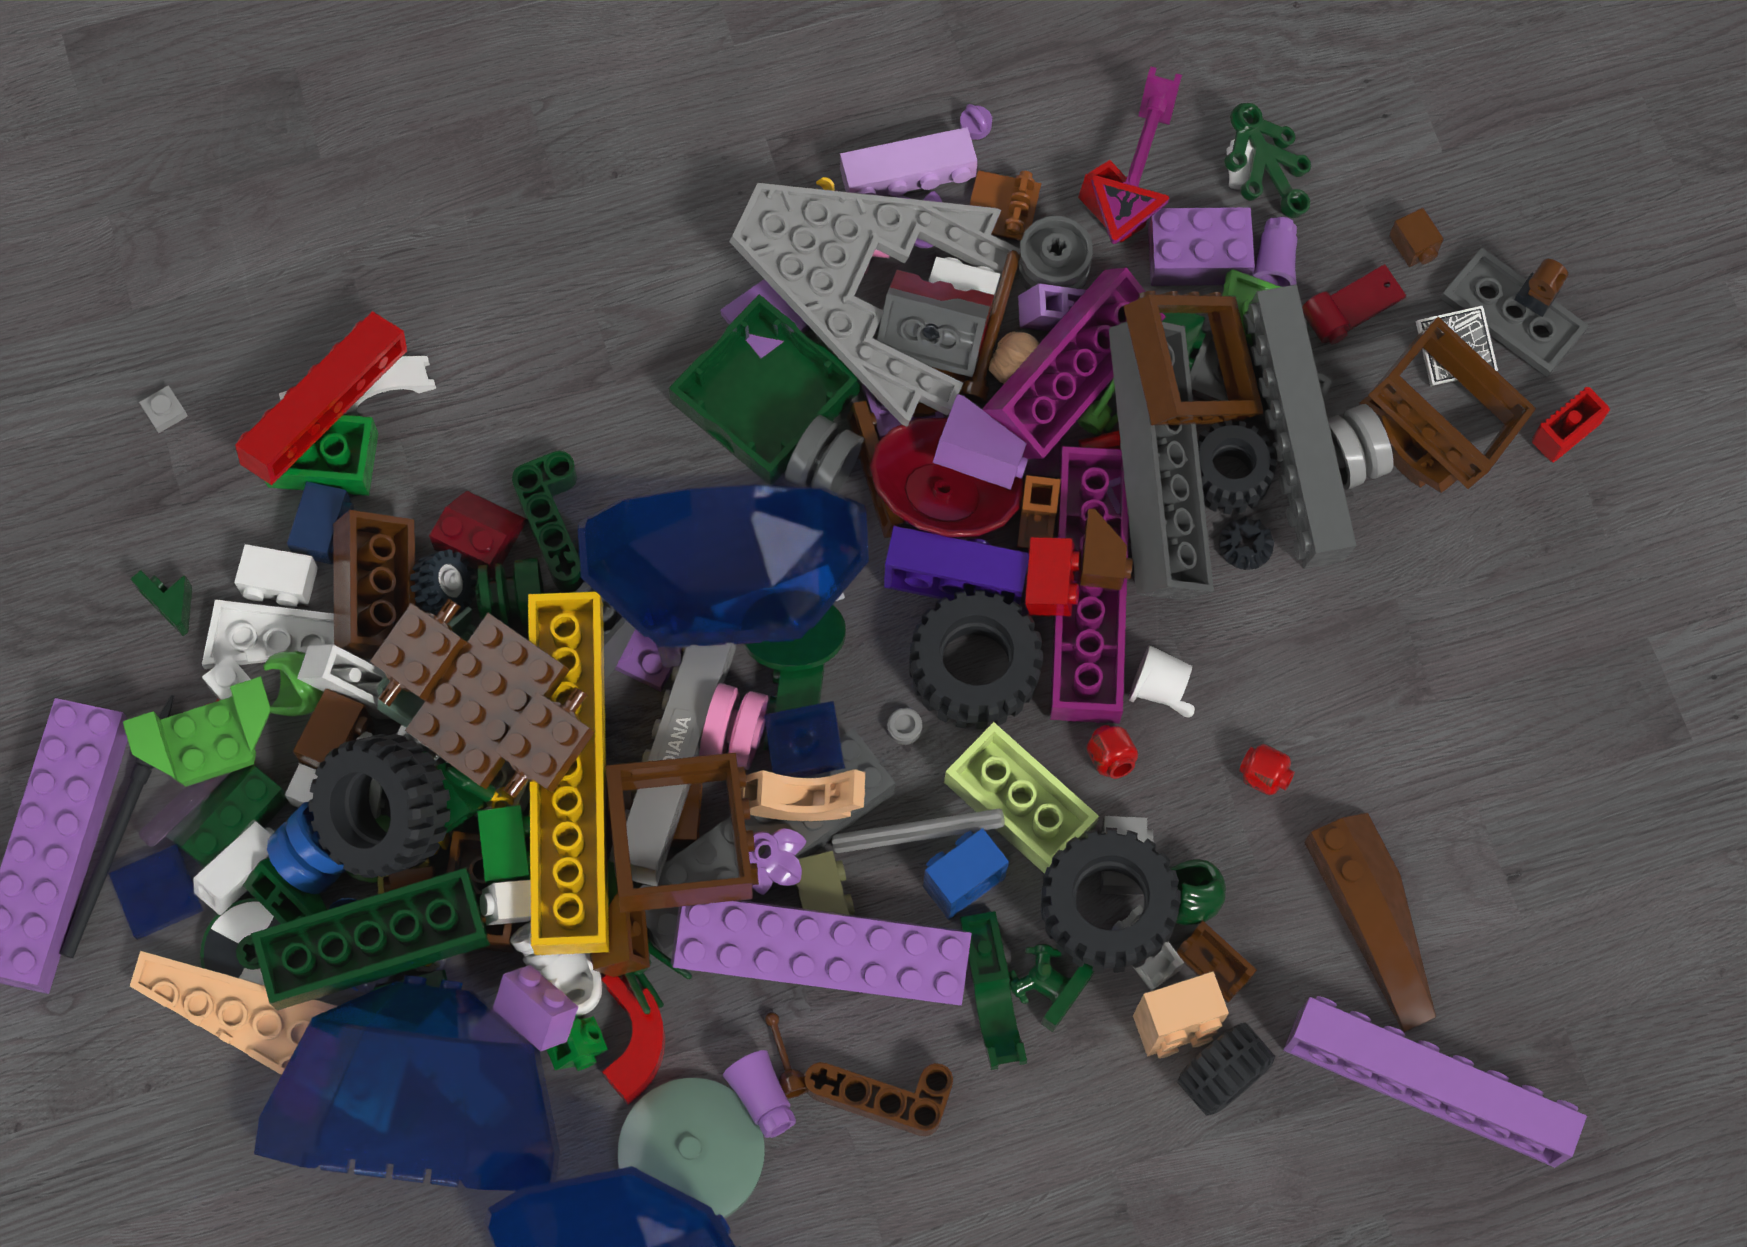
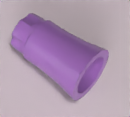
[1252,217,1298,287]
[723,1050,796,1138]

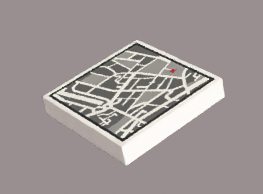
[1416,306,1498,386]

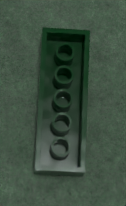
[251,868,490,1011]

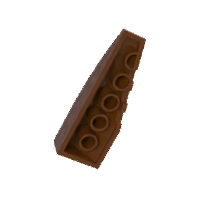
[1304,813,1436,1033]

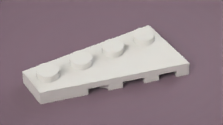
[202,600,334,669]

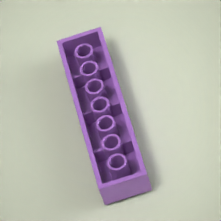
[0,698,128,994]
[671,900,972,1006]
[1283,996,1587,1168]

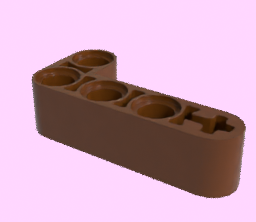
[804,1062,953,1137]

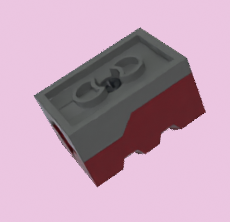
[877,270,994,377]

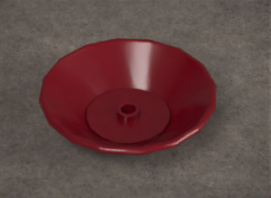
[870,418,1024,537]

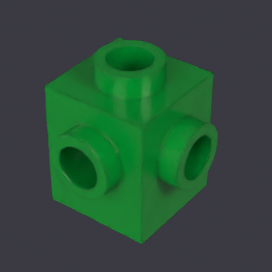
[546,1015,608,1071]

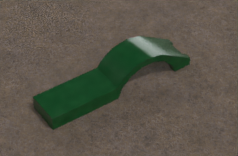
[960,911,1027,1070]

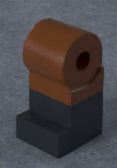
[1514,258,1568,317]

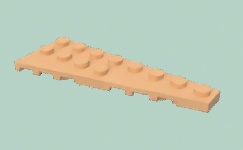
[130,951,419,1134]

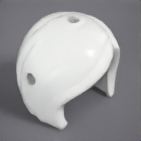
[539,953,602,1017]

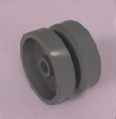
[1018,216,1093,290]
[785,415,864,503]

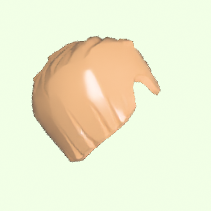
[989,331,1040,384]

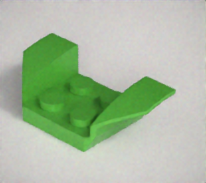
[123,676,271,787]

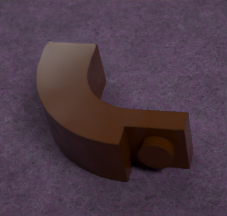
[1359,396,1458,493]

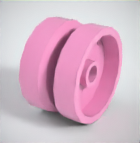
[699,683,768,770]

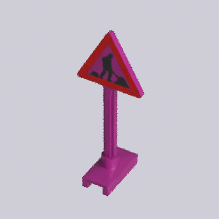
[1091,66,1182,244]

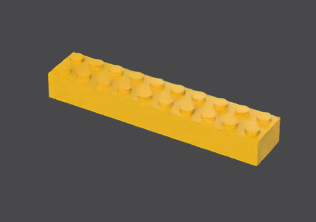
[528,592,609,955]

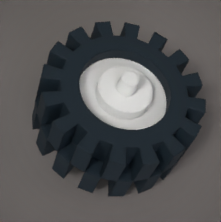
[410,550,477,616]

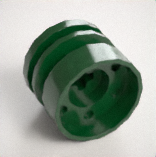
[476,557,544,633]

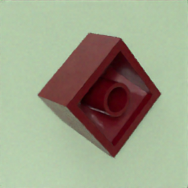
[429,491,527,579]

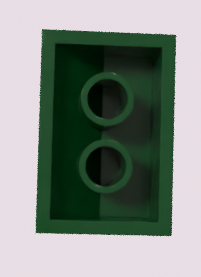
[163,765,288,868]

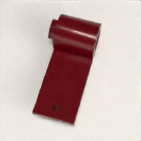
[1302,264,1406,345]

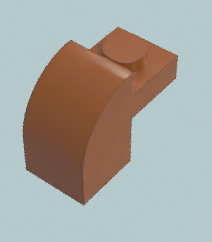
[1017,475,1061,550]

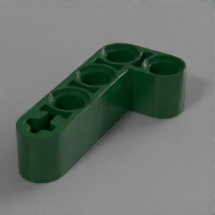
[512,451,583,592]

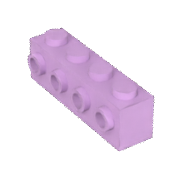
[840,127,977,196]

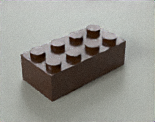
[333,510,415,659]

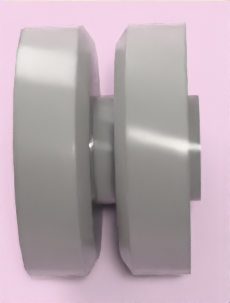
[1328,404,1393,490]

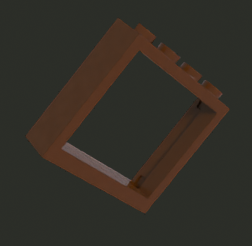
[1123,291,1264,425]
[1368,317,1536,489]
[605,753,759,913]

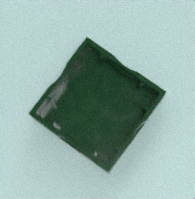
[668,294,860,486]

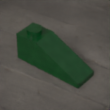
[243,857,327,924]

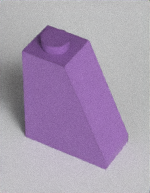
[933,394,1028,490]

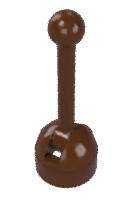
[765,1012,807,1099]

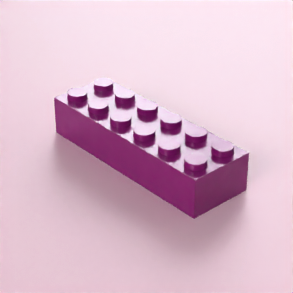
[982,267,1166,459]

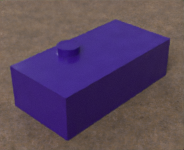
[884,526,1029,605]

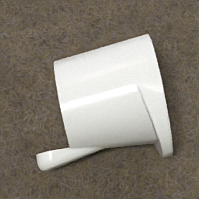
[1128,645,1195,717]

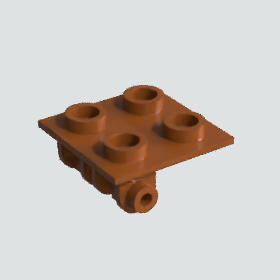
[969,170,1042,241]

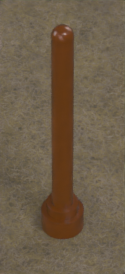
[960,250,1020,404]

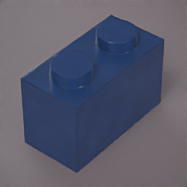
[287,481,354,565]

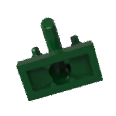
[1009,944,1095,1032]

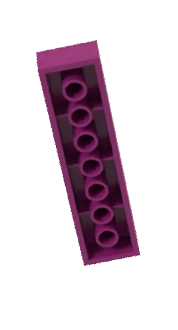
[1050,446,1129,724]

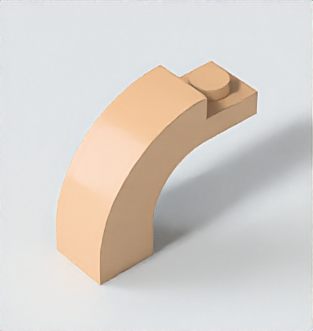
[741,769,865,821]

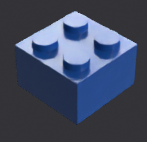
[923,828,1009,920]

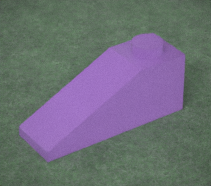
[1018,284,1086,331]

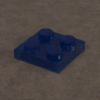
[764,701,845,778]
[109,844,204,940]

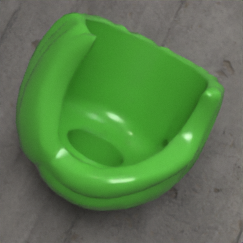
[263,651,324,716]

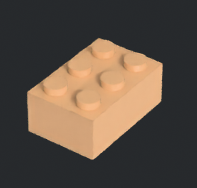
[1133,972,1229,1058]

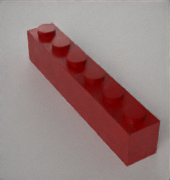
[235,311,407,485]

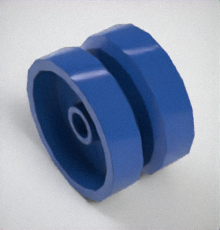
[267,802,346,894]

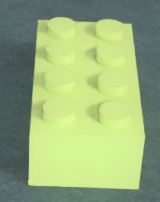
[944,722,1099,874]

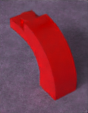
[601,974,665,1105]

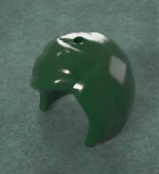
[1170,859,1226,925]

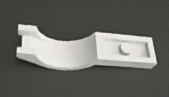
[279,356,436,413]

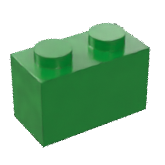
[477,805,531,886]

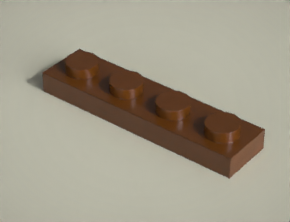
[847,401,905,538]

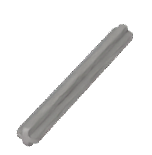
[832,809,1005,853]

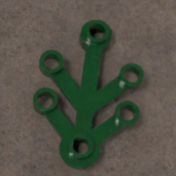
[1224,103,1311,218]

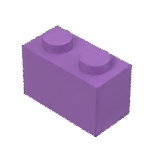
[493,965,578,1051]

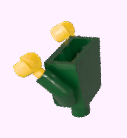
[423,751,515,855]

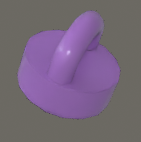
[960,104,992,140]

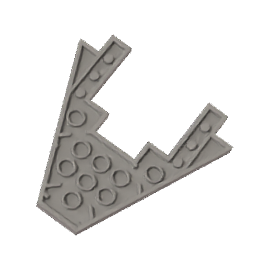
[729,183,1019,426]

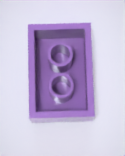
[1148,208,1255,286]

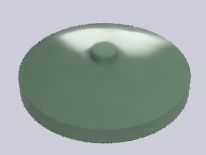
[618,1078,765,1227]

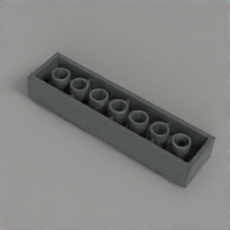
[1243,284,1357,569]
[1109,322,1214,600]
[633,728,896,957]

